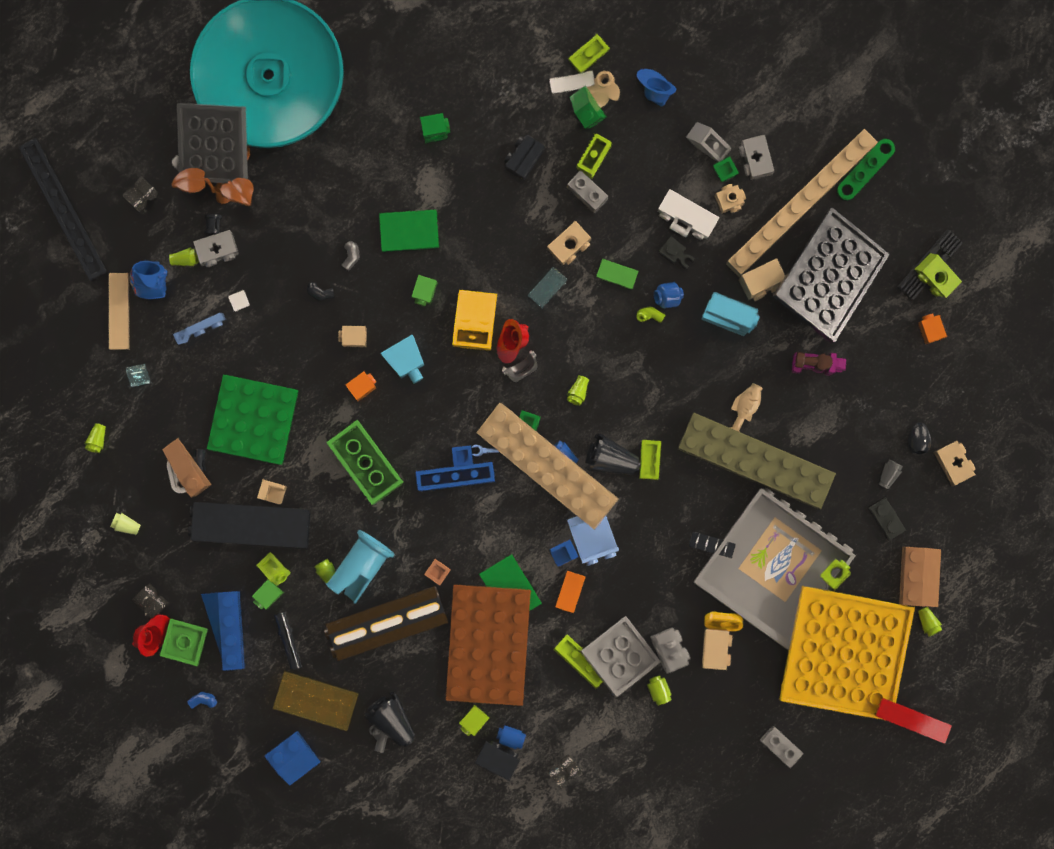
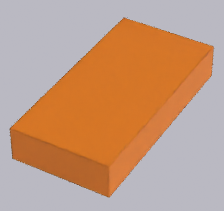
[555,571,585,613]

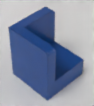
[549,540,578,566]

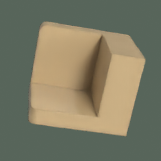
[257,480,287,505]

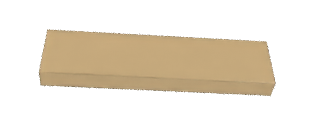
[109,273,129,350]

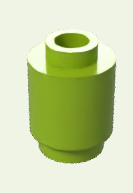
[647,675,672,706]

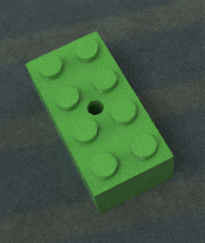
[326,420,404,506]

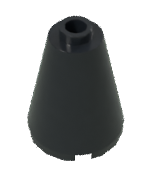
[585,433,641,475]
[364,692,415,747]

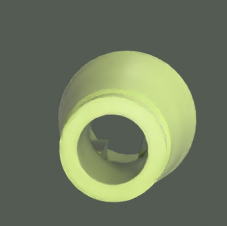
[111,513,140,535]

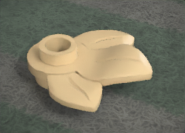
[587,71,620,108]

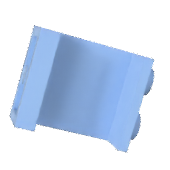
[567,516,619,566]

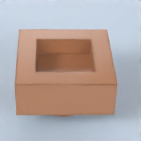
[424,559,451,585]

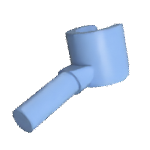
[472,445,499,457]

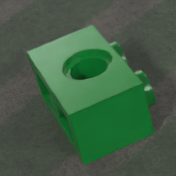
[420,113,450,143]

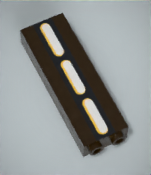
[324,586,449,661]

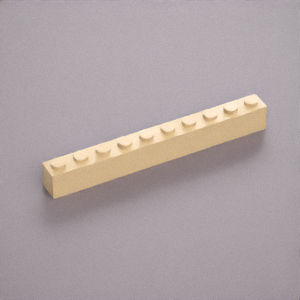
[726,129,878,277]

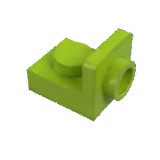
[257,552,291,586]

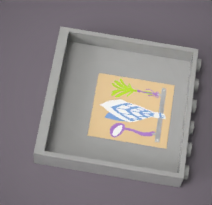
[693,488,856,650]

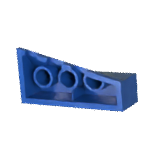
[201,591,245,670]

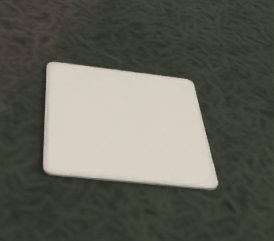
[229,290,250,311]

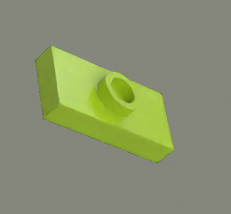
[639,440,661,480]

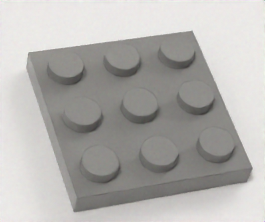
[580,616,661,698]

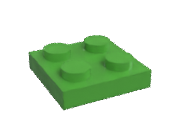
[160,619,208,666]

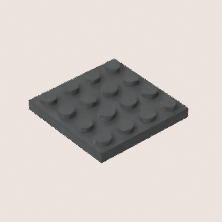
[177,103,248,183]

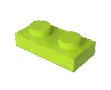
[568,34,610,74]

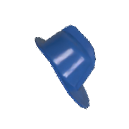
[636,69,676,106]

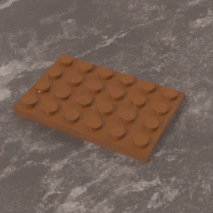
[446,584,531,706]

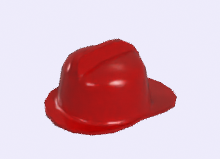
[497,319,529,363]
[132,614,170,657]

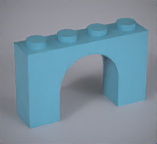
[702,293,759,336]

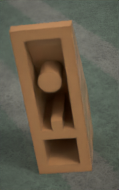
[162,438,211,497]

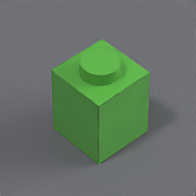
[412,275,437,306]
[252,579,284,610]

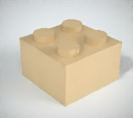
[739,259,785,301]

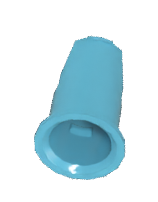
[326,530,395,604]

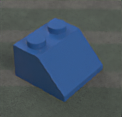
[265,731,321,785]

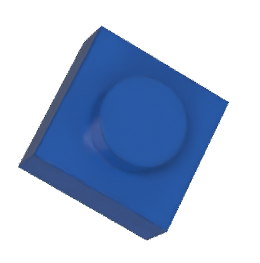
[452,446,473,467]

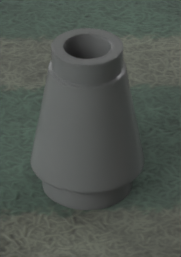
[879,459,903,489]

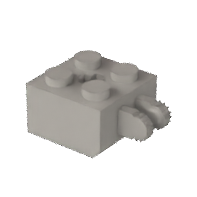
[650,628,690,673]

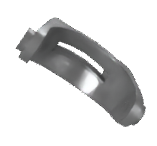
[502,350,537,382]

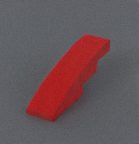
[875,698,952,744]

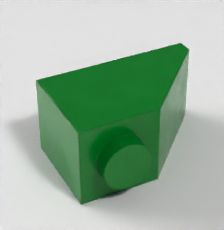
[570,86,606,129]

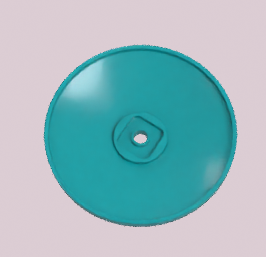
[190,0,344,148]

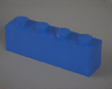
[416,462,495,492]

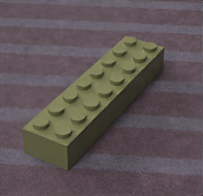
[678,413,836,510]

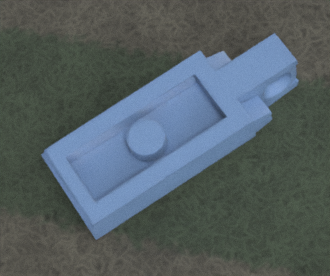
[173,313,226,345]

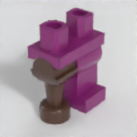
[791,352,846,376]

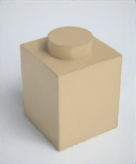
[339,326,367,347]

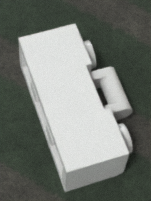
[657,189,720,240]

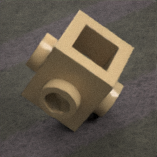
[715,184,746,213]

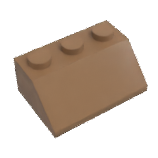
[899,547,941,607]

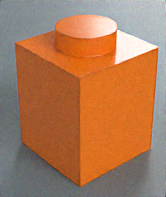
[918,313,947,344]
[346,372,376,401]

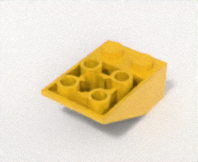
[452,290,497,351]

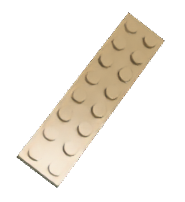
[477,403,619,529]

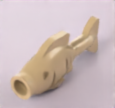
[729,383,763,432]

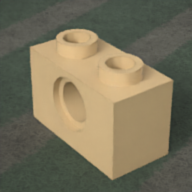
[547,221,591,266]

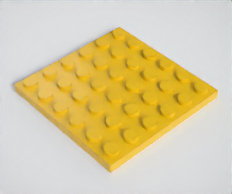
[779,586,915,720]

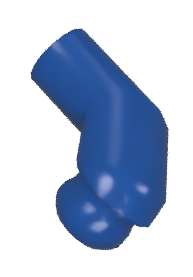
[187,692,217,709]

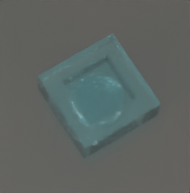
[126,364,150,387]

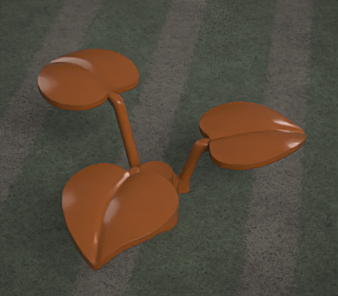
[172,145,253,206]

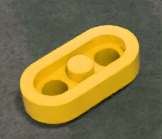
[704,611,743,631]

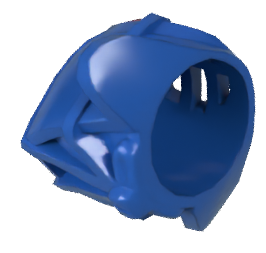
[130,260,167,299]

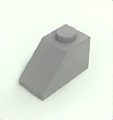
[686,122,731,162]

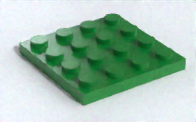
[207,374,299,465]

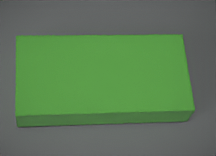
[596,259,638,290]

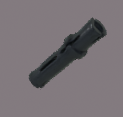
[274,612,302,670]

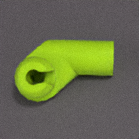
[637,306,665,323]

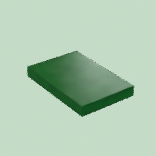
[379,209,439,252]
[479,554,542,611]

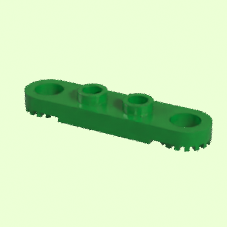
[837,139,895,200]

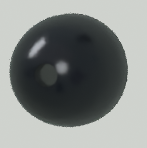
[908,423,931,455]

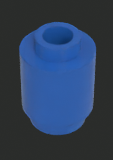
[496,725,526,749]

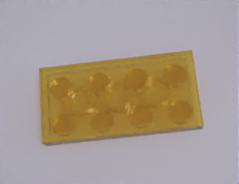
[273,671,359,731]

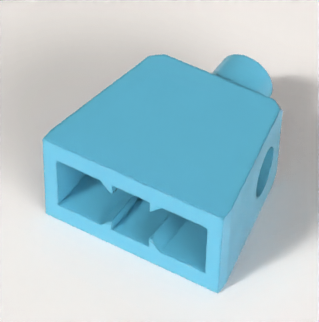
[381,335,424,384]

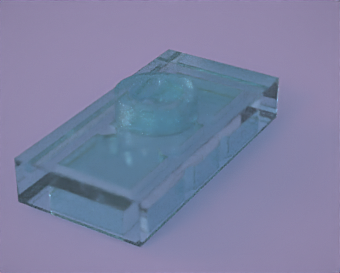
[528,267,568,308]

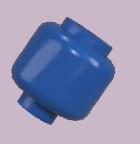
[654,282,684,309]

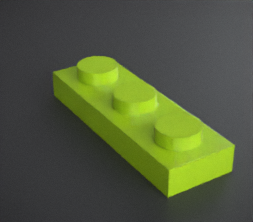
[553,635,603,689]

